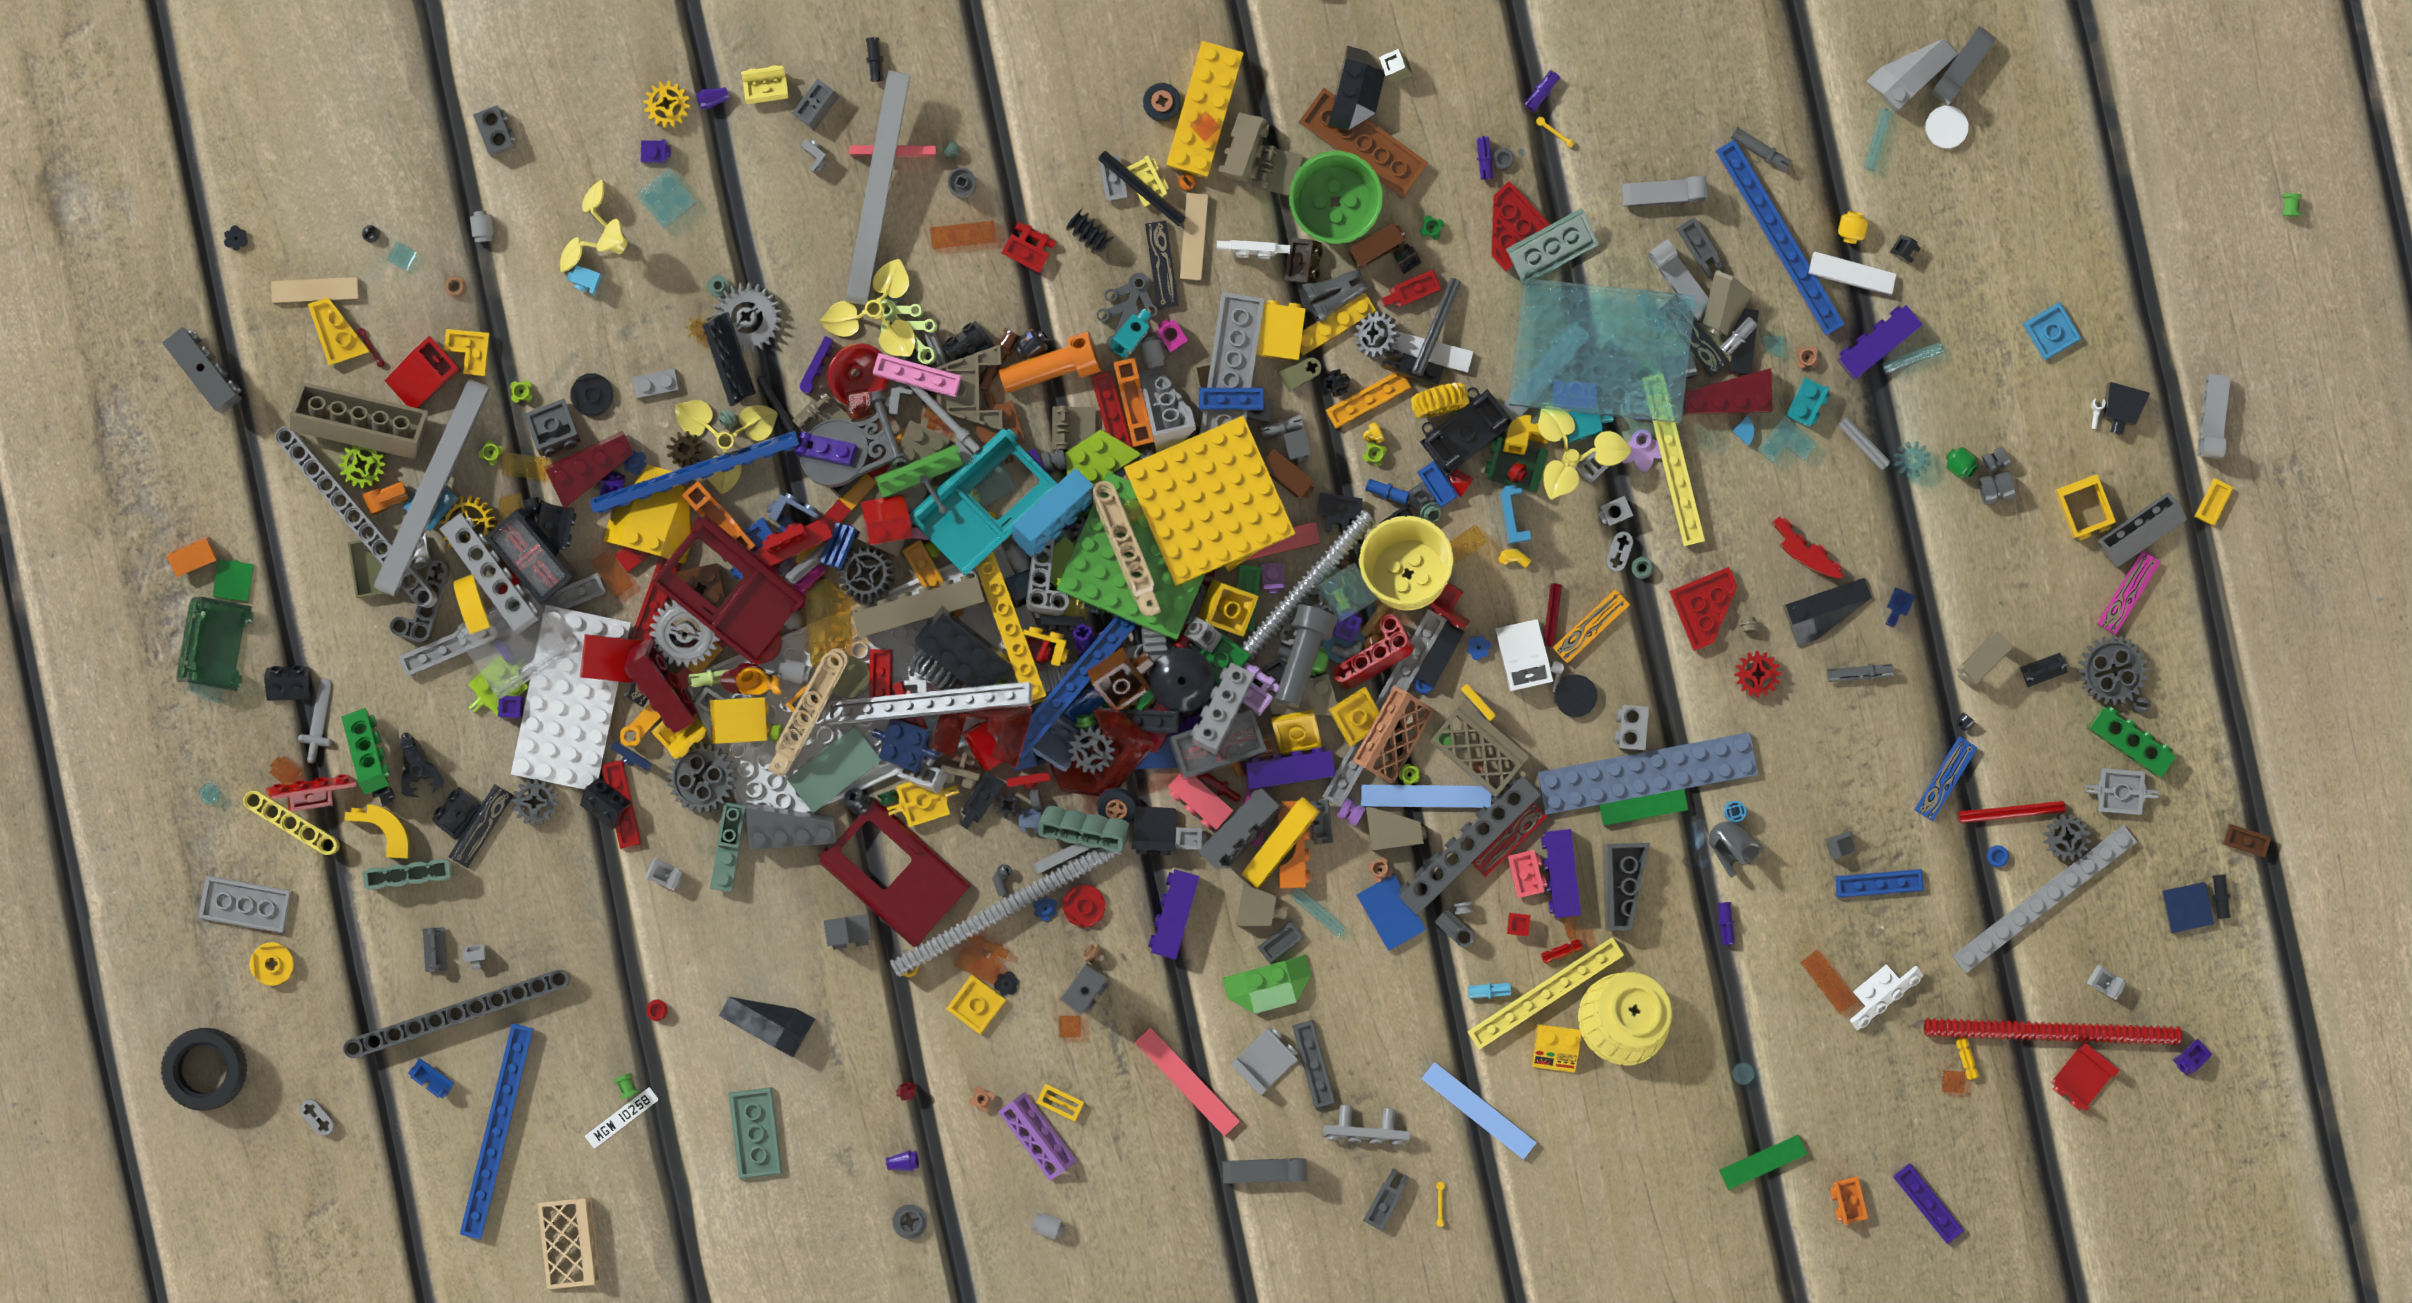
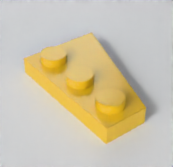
[308,297,370,365]

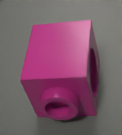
[1156,319,1188,354]

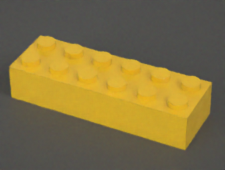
[1166,41,1243,179]

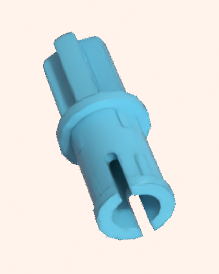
[1468,982,1511,999]

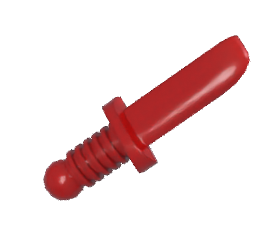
[1197,773,1241,802]

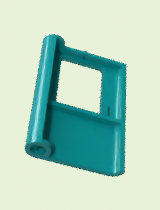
[909,429,1057,576]

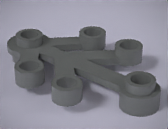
[1096,273,1157,353]

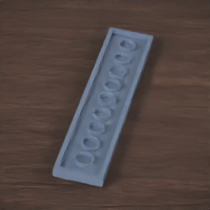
[1537,732,1758,815]

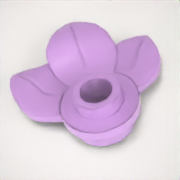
[1622,429,1661,473]

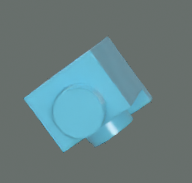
[567,265,602,296]

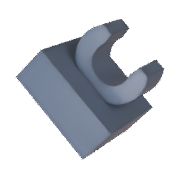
[1019,809,1041,834]

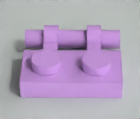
[1243,662,1279,716]

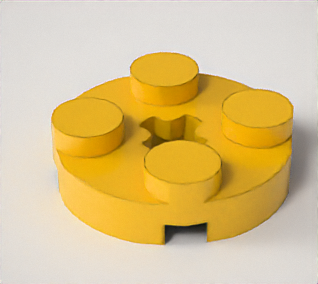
[250,942,294,986]

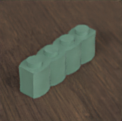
[1038,806,1129,852]
[363,859,454,890]

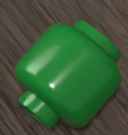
[1946,447,1979,479]

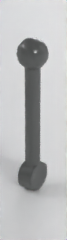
[920,475,947,514]

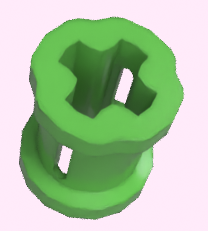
[2282,193,2302,217]
[614,1073,640,1100]

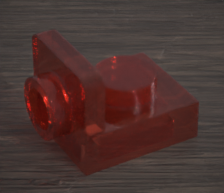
[844,388,871,419]

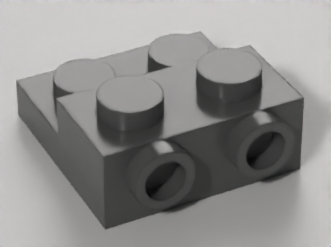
[524,398,581,458]

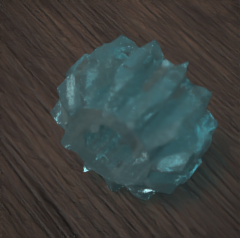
[1894,441,1931,478]

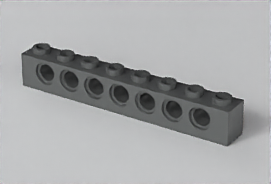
[1397,776,1541,915]

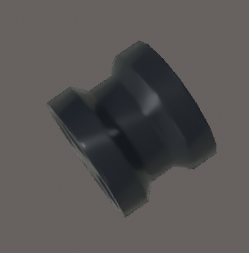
[843,788,871,815]

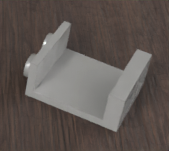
[1230,1028,1298,1096]

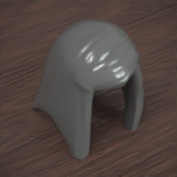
[1709,822,1764,878]

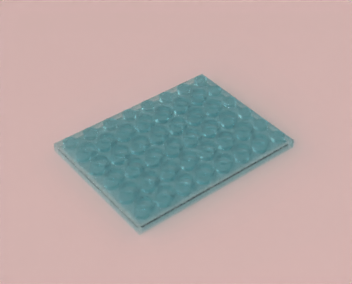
[1509,278,1696,423]

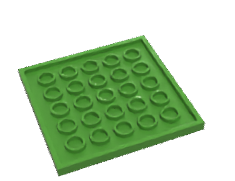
[1057,472,1205,641]

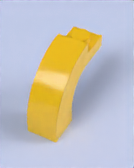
[453,574,491,634]
[345,804,411,858]

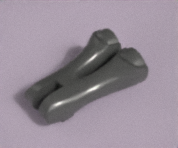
[1302,269,1369,322]

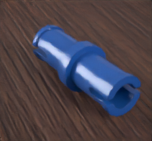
[1365,478,1410,505]

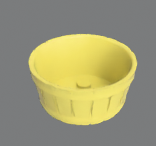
[1359,516,1453,610]
[1578,972,1672,1065]

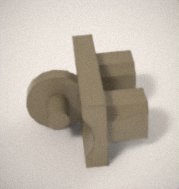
[941,751,982,789]

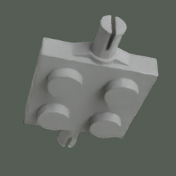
[2084,768,2159,815]

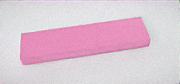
[873,353,962,398]

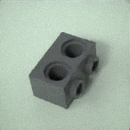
[473,105,517,157]
[1283,429,1311,465]

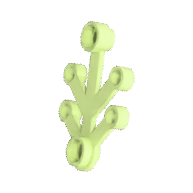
[879,299,937,365]

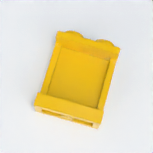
[1256,300,1305,362]
[710,697,770,744]

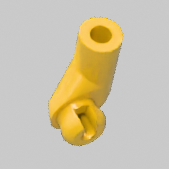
[1498,548,1532,568]

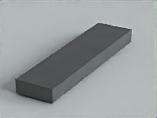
[1292,1020,1336,1109]

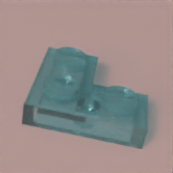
[1756,417,1818,463]

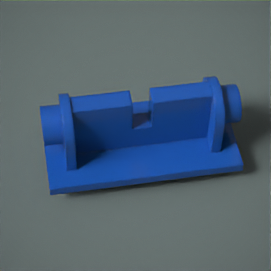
[408,1058,454,1099]

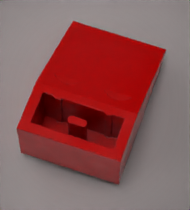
[385,336,461,408]

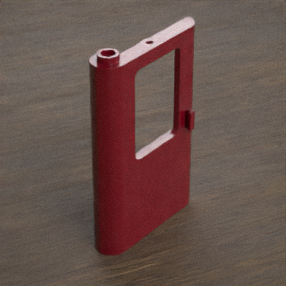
[651,515,807,664]
[818,798,972,947]

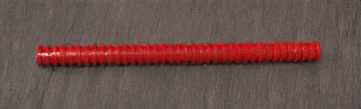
[1924,1018,2182,1046]

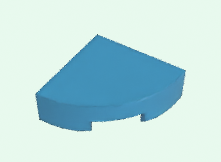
[1732,416,1754,446]

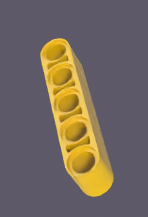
[1241,797,1320,889]

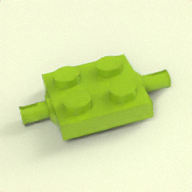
[468,655,529,716]

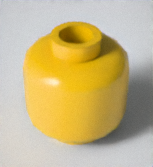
[1838,211,1869,244]

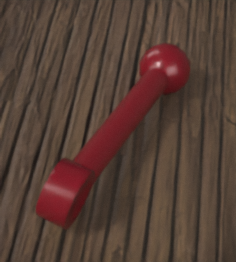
[357,328,385,367]

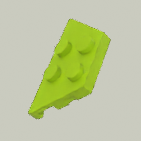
[1065,429,1141,485]

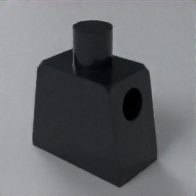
[2104,382,2150,436]

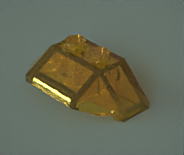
[805,578,852,666]

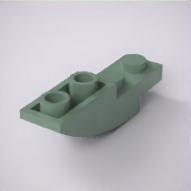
[710,802,746,893]

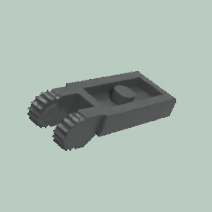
[1676,217,1725,279]
[1363,1168,1409,1231]

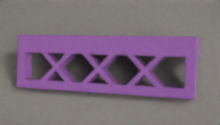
[998,1092,1077,1181]

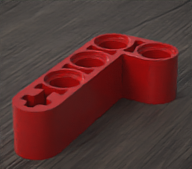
[1333,615,1414,689]

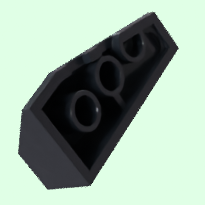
[1783,577,1872,646]
[719,997,815,1058]

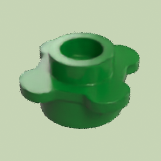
[1420,215,1444,240]

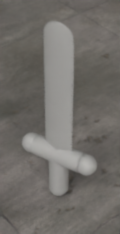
[298,679,332,764]

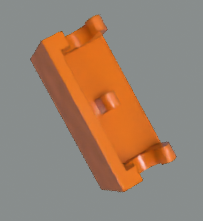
[167,536,217,578]

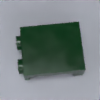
[1484,436,1549,493]

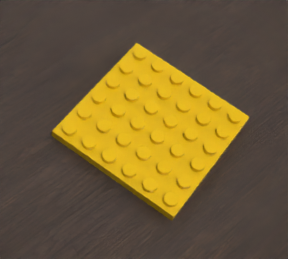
[1124,416,1295,586]

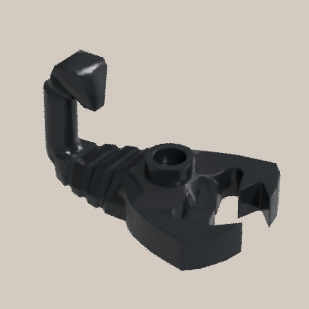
[400,732,445,798]

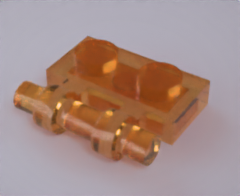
[954,934,1009,984]

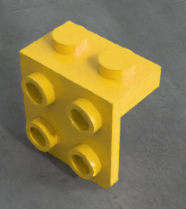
[1023,626,1070,666]
[651,717,707,759]

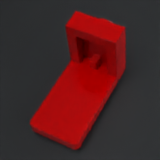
[1027,636,1054,666]

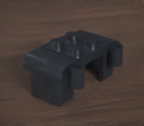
[1420,387,1513,476]

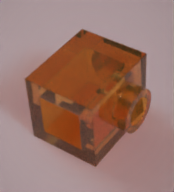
[269,756,303,785]

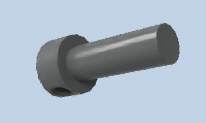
[1274,605,1338,708]

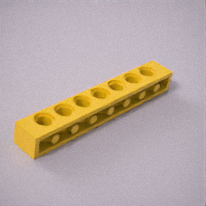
[976,551,1047,706]

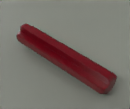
[1543,583,1562,647]

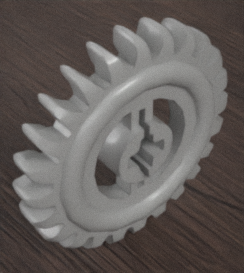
[712,282,783,353]
[649,600,720,667]

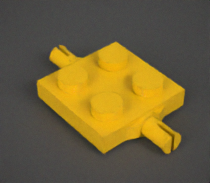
[887,776,959,827]

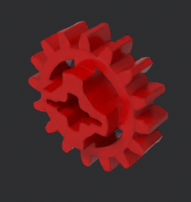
[1734,651,1781,698]

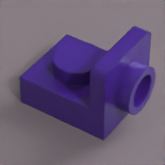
[641,139,671,163]
[600,471,626,507]
[1333,609,1362,643]
[2173,1039,2212,1076]

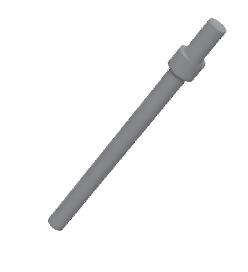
[908,385,981,454]

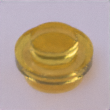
[1123,500,1143,522]

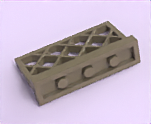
[1429,701,1530,797]

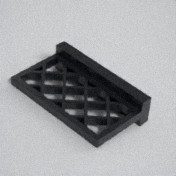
[702,312,756,407]

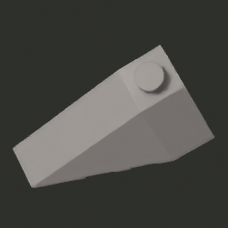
[1866,39,1958,113]
[1139,367,1196,452]

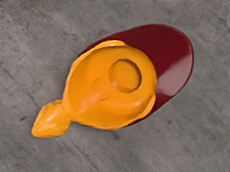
[720,663,782,695]

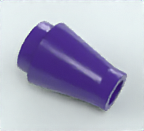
[696,87,729,110]
[886,1150,919,1171]

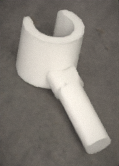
[2091,398,2106,429]
[1550,661,1564,692]

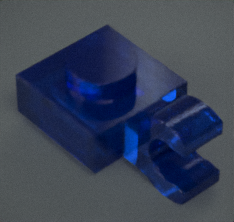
[1885,587,1915,628]

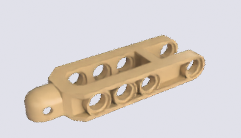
[1093,481,1160,617]
[768,648,849,776]

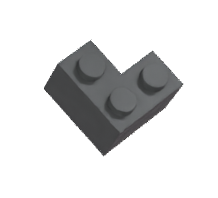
[824,914,873,950]

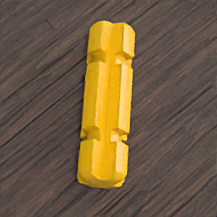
[1956,1037,1979,1080]

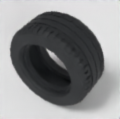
[161,1028,247,1111]

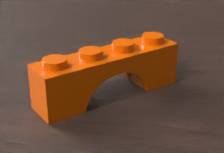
[1113,358,1155,448]
[682,481,758,552]
[1278,801,1310,888]

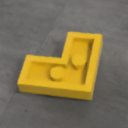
[444,329,490,377]

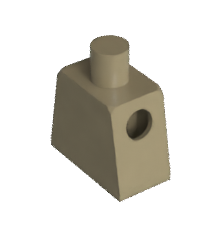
[1236,885,1288,926]

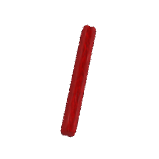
[1958,801,2066,823]

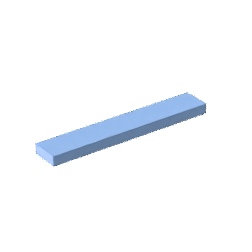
[1361,785,1491,808]
[1421,1062,1537,1160]

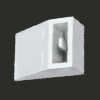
[1495,619,1553,692]

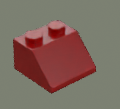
[861,494,913,545]

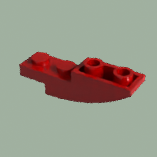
[1771,516,1843,579]

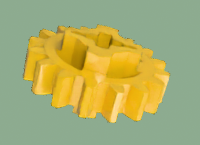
[643,81,691,128]

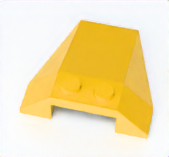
[603,464,691,564]

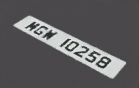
[585,1087,658,1149]

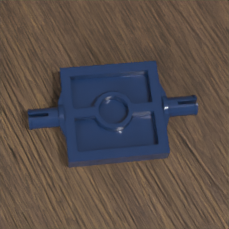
[872,718,939,772]

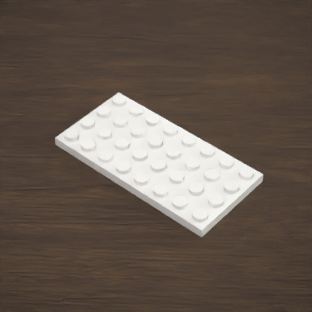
[511,605,631,789]

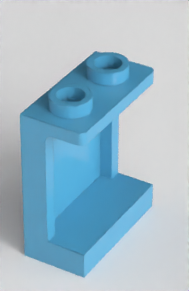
[1499,485,1531,545]

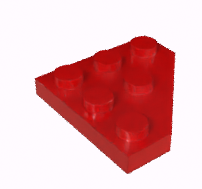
[1491,181,1551,272]
[1669,567,1737,651]

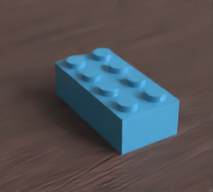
[1013,468,1094,557]

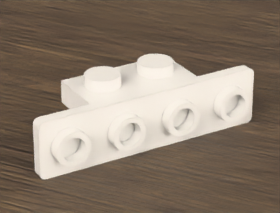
[1850,964,1923,1031]

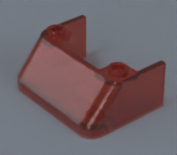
[930,706,1032,767]
[1049,709,1154,796]

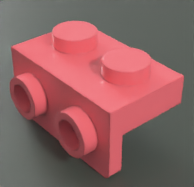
[1507,850,1547,898]

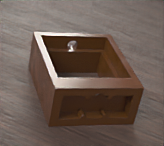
[1348,222,1406,270]
[1264,449,1315,500]

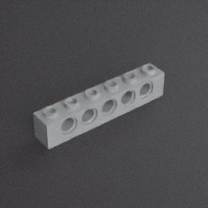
[439,513,538,635]

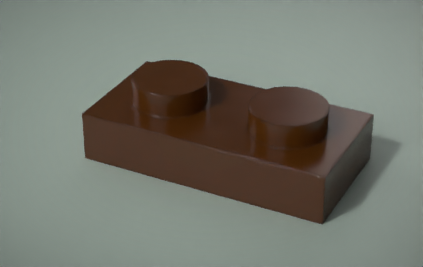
[2222,824,2271,858]

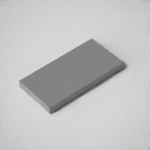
[198,876,292,933]

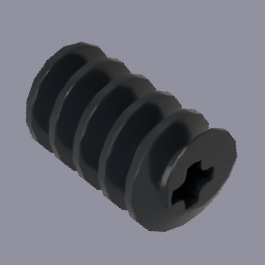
[1066,208,1114,254]

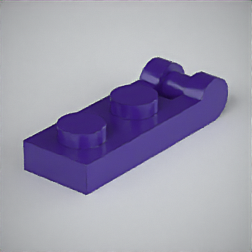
[800,336,835,394]
[794,432,858,467]

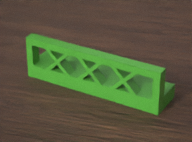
[875,445,963,498]

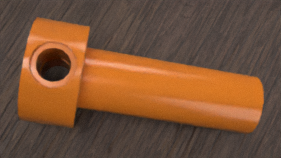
[999,331,1102,393]

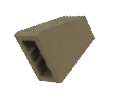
[1703,270,1753,338]
[1366,807,1427,851]

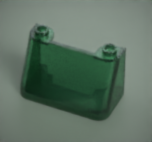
[176,597,253,691]

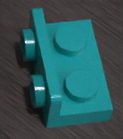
[1785,377,1831,427]

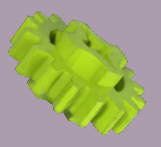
[338,445,387,489]

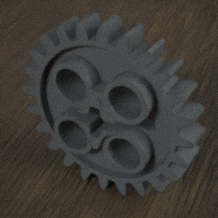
[2078,635,2149,706]
[667,743,737,813]

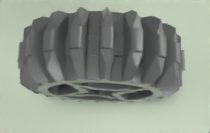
[837,546,896,604]
[909,650,964,690]

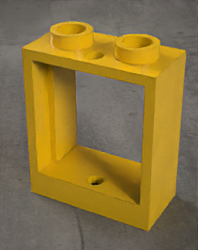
[2054,474,2116,540]

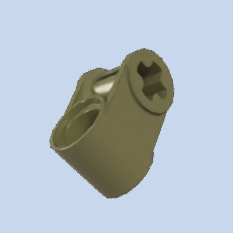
[1279,358,1321,392]

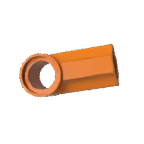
[363,481,409,515]

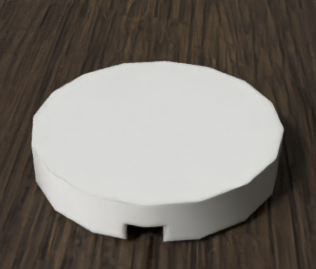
[1925,106,1969,149]

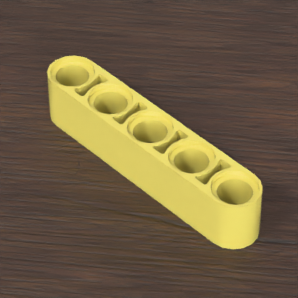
[243,791,340,855]

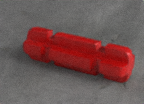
[1541,939,1583,964]

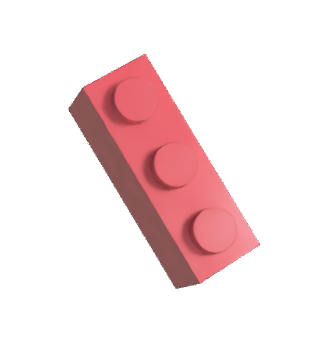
[1168,774,1233,830]

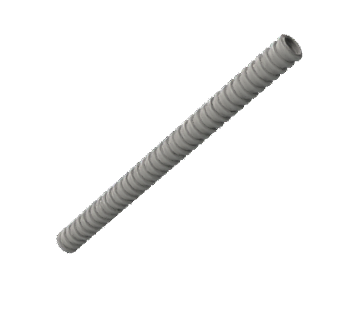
[1201,510,1376,709]
[890,847,1121,977]

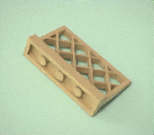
[537,1197,601,1289]

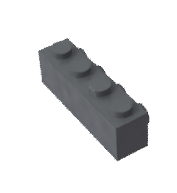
[2098,492,2187,568]

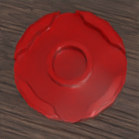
[1063,884,1106,927]

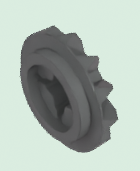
[892,1204,927,1239]

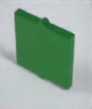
[212,559,254,602]

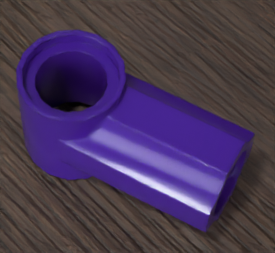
[1073,624,1096,659]

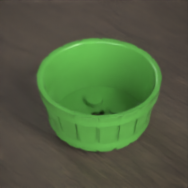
[1289,150,1383,244]

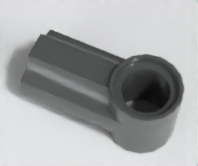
[1434,909,1474,947]

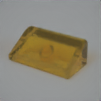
[502,452,548,480]

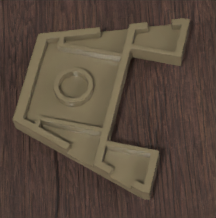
[936,345,1003,430]

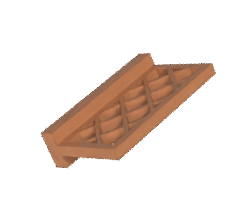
[1352,686,1435,785]

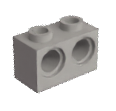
[1615,705,1649,751]

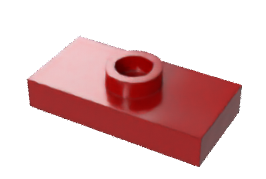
[614,547,652,573]
[1007,772,1051,789]

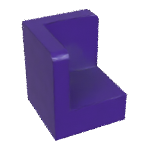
[498,695,524,719]

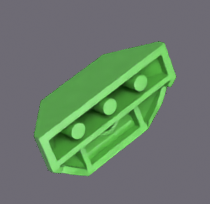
[1222,955,1311,1014]

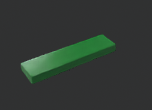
[1599,789,1688,826]
[1719,1134,1807,1190]

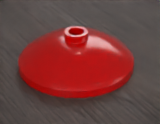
[828,343,889,407]

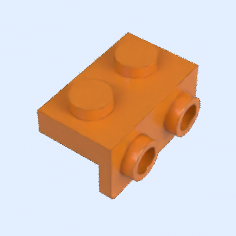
[1829,1176,1868,1226]

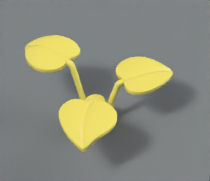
[560,179,628,274]
[820,259,915,357]
[675,400,778,494]
[1538,407,1632,499]

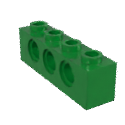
[2087,706,2176,778]
[341,708,390,794]

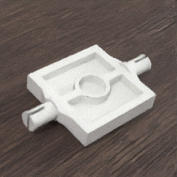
[1217,240,1290,259]

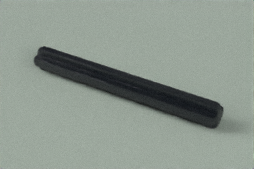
[1098,151,1186,226]

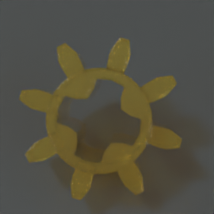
[685,315,707,343]

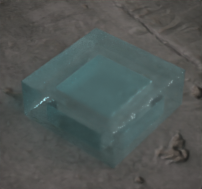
[387,242,417,271]

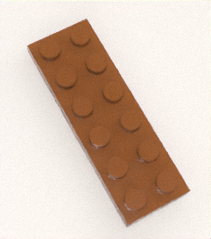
[1298,88,1428,198]

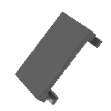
[792,79,840,131]

